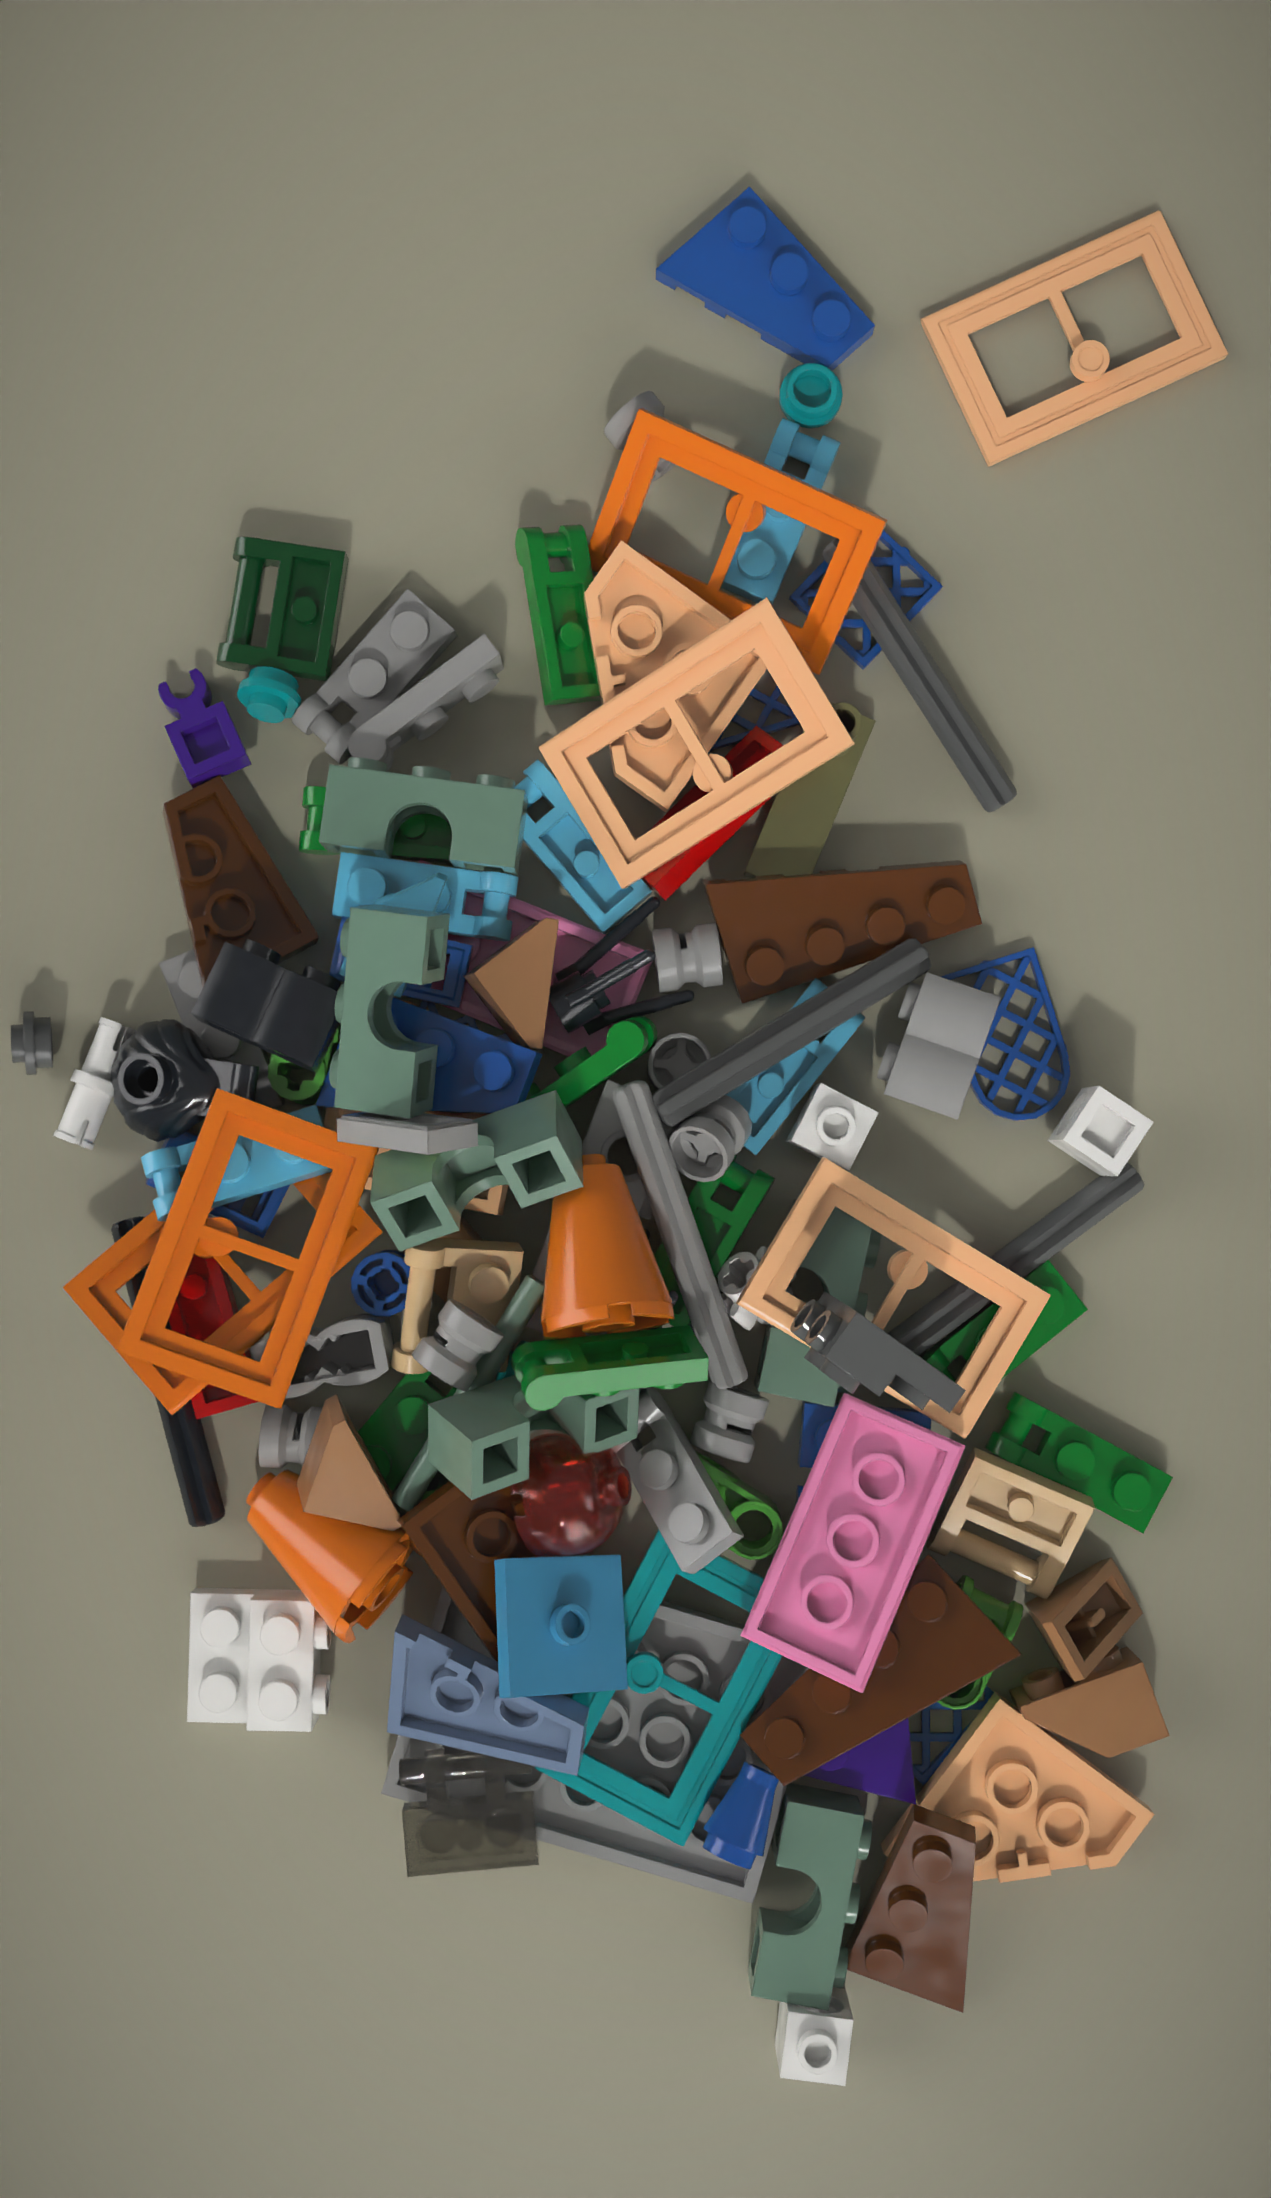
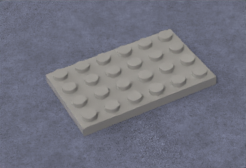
[381,1586,809,1904]

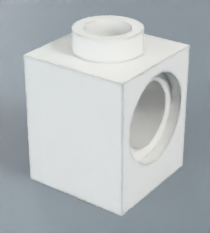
[786,1083,879,1170]
[1047,1086,1154,1176]
[775,1987,853,2086]

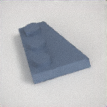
[387,1614,589,1776]

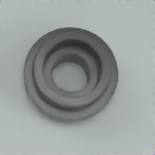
[11,1011,53,1075]

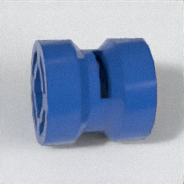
[351,1250,410,1316]

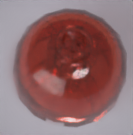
[510,1433,632,1557]

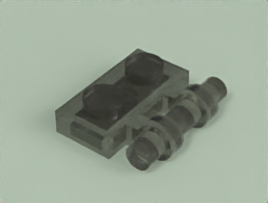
[399,1747,540,1877]

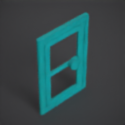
[535,1529,782,1846]

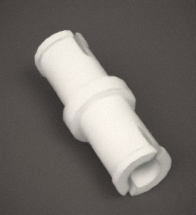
[53,1017,136,1150]

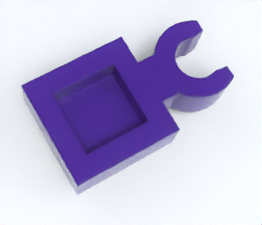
[158,668,252,789]

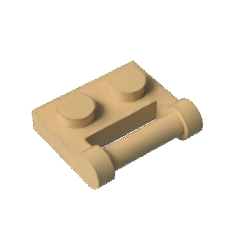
[391,1238,524,1374]
[926,1447,1095,1599]

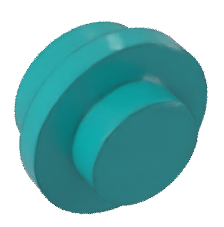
[779,363,843,429]
[237,666,302,723]

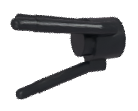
[549,896,694,1035]

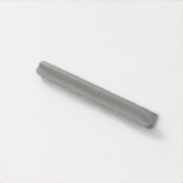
[612,1080,748,1389]

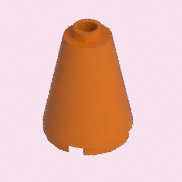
[541,1154,674,1340]
[246,1469,422,1643]

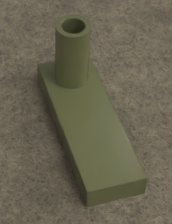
[744,702,876,878]

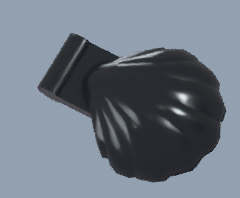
[110,1019,259,1142]

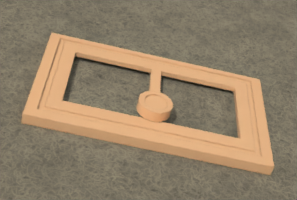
[921,210,1228,467]
[539,597,855,889]
[736,1157,1051,1439]

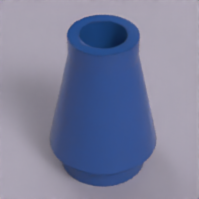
[703,1761,779,1869]

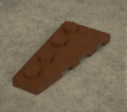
[702,860,982,1004]
[740,1554,1022,1786]

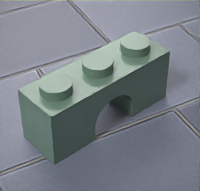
[319,757,528,877]
[329,904,450,1119]
[370,1090,584,1252]
[754,1199,881,1407]
[428,1375,639,1500]
[748,1783,872,2011]

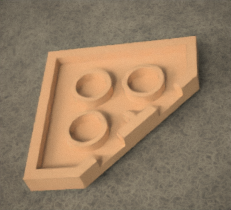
[583,540,767,813]
[881,1691,1155,1883]

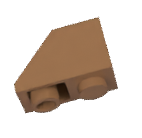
[1009,1645,1170,1758]

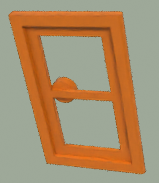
[588,408,888,675]
[116,1088,379,1409]
[63,1172,383,1415]

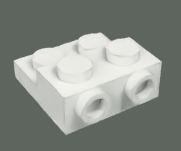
[187,1588,332,1732]

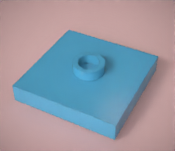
[494,1554,628,1698]

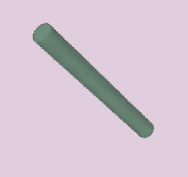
[391,1274,544,1511]

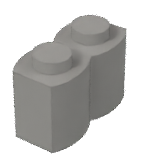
[877,972,1001,1120]
[251,1314,394,1399]

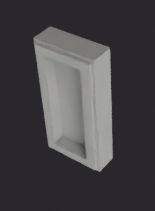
[337,1112,478,1155]

